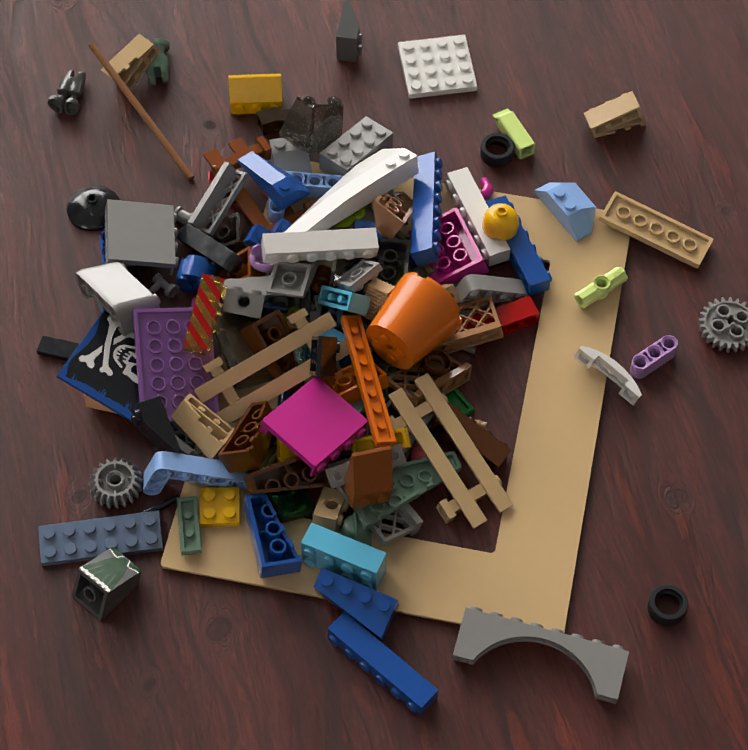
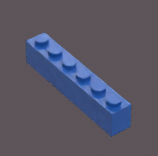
[486,195,552,296]
[327,611,438,715]

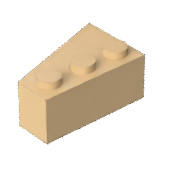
[101,34,161,91]
[584,91,646,138]
[171,394,234,459]

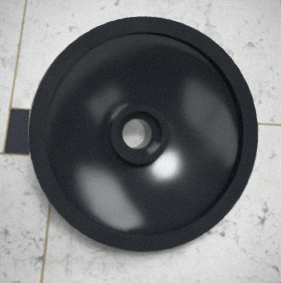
[66,185,120,231]

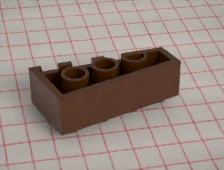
[242,455,330,494]

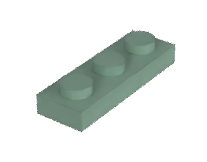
[177,496,202,556]

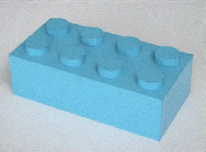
[301,522,387,591]

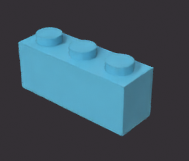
[317,285,371,316]

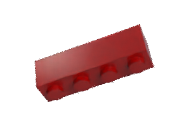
[461,296,539,335]

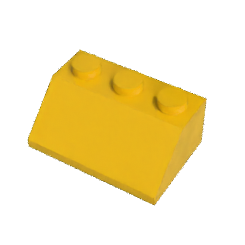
[228,74,283,115]

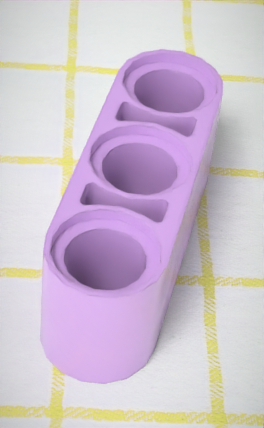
[630,335,678,379]

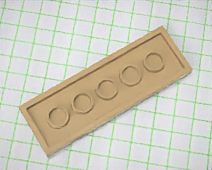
[599,191,714,269]

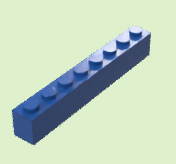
[411,151,443,267]

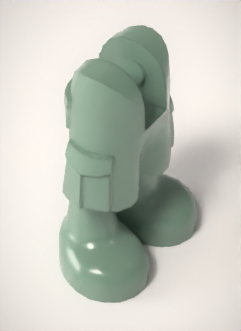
[145,38,170,85]

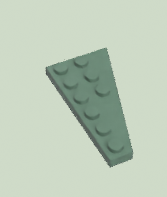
[344,451,462,530]

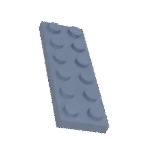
[38,511,163,566]

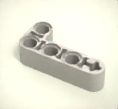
[455,274,528,310]

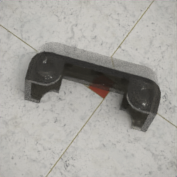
[279,95,344,153]
[211,312,275,392]

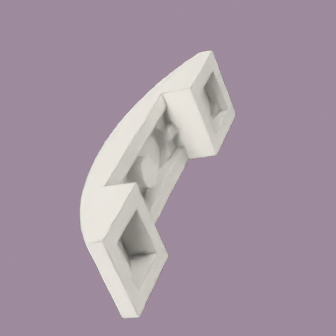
[574,346,642,405]

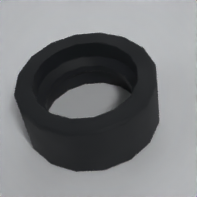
[480,133,514,167]
[648,584,688,626]

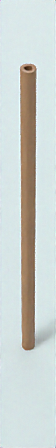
[89,42,194,180]

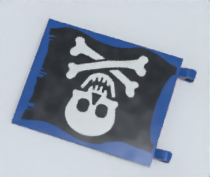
[57,309,139,422]

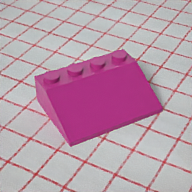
[408,207,489,285]

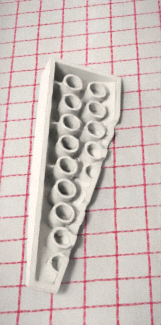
[285,148,419,232]

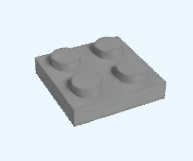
[335,259,383,292]

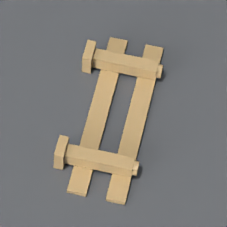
[194,308,350,424]
[388,373,514,529]

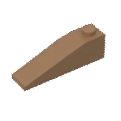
[373,191,413,240]

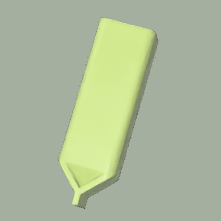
[493,108,536,160]

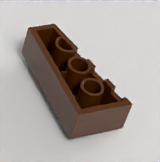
[217,401,273,473]
[429,403,511,474]

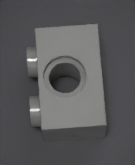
[222,286,265,319]

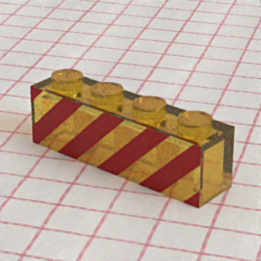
[183,273,227,356]

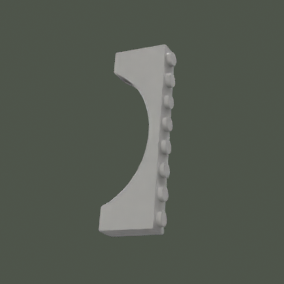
[453,607,629,704]

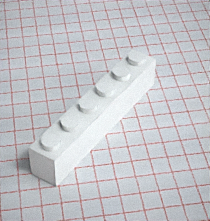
[445,167,510,266]
[261,228,379,264]

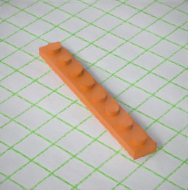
[340,315,396,447]

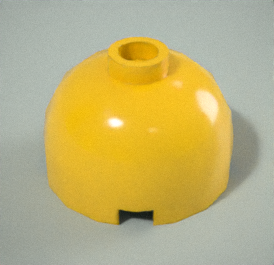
[482,203,519,241]

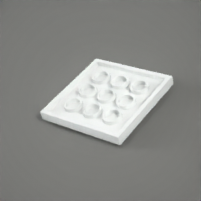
[398,35,477,99]

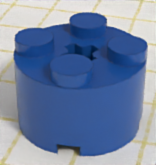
[176,255,217,296]

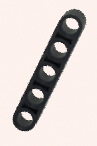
[176,222,243,275]

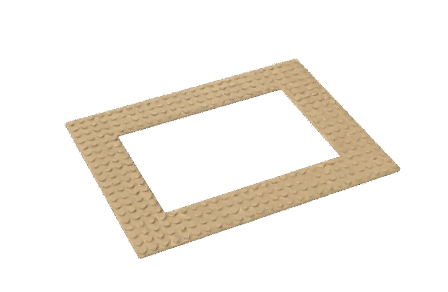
[161,161,630,634]

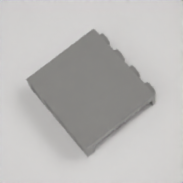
[105,199,178,275]

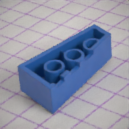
[244,493,302,578]
[314,568,399,642]

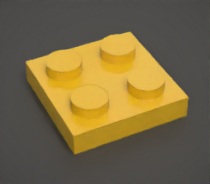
[199,487,240,527]

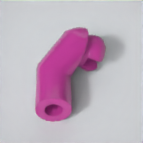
[479,177,494,200]

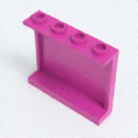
[259,376,368,477]

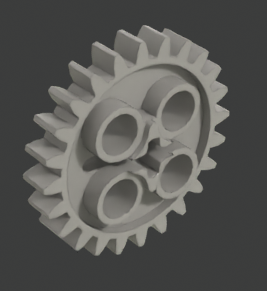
[698,297,748,353]

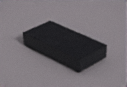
[37,336,79,361]

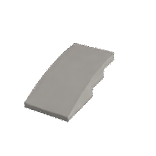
[266,260,320,298]

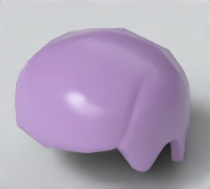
[249,244,274,272]

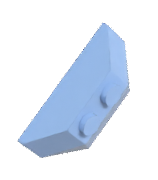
[534,182,596,242]

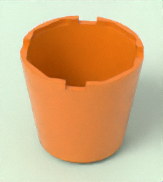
[366,272,462,370]

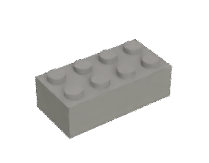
[319,116,393,176]
[221,275,300,320]

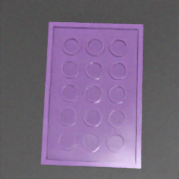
[133,307,219,423]

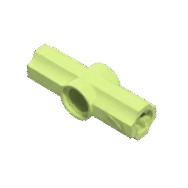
[574,266,628,308]

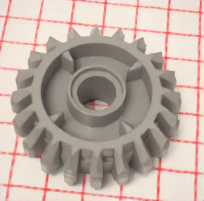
[89,457,143,510]

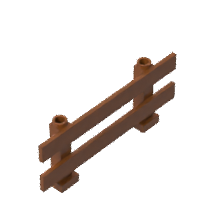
[203,136,313,231]

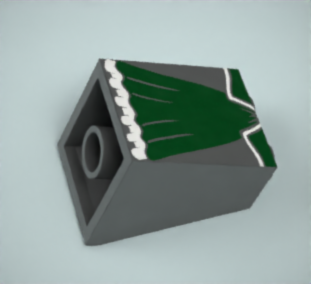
[71,547,142,621]

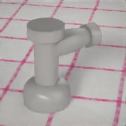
[148,273,179,298]

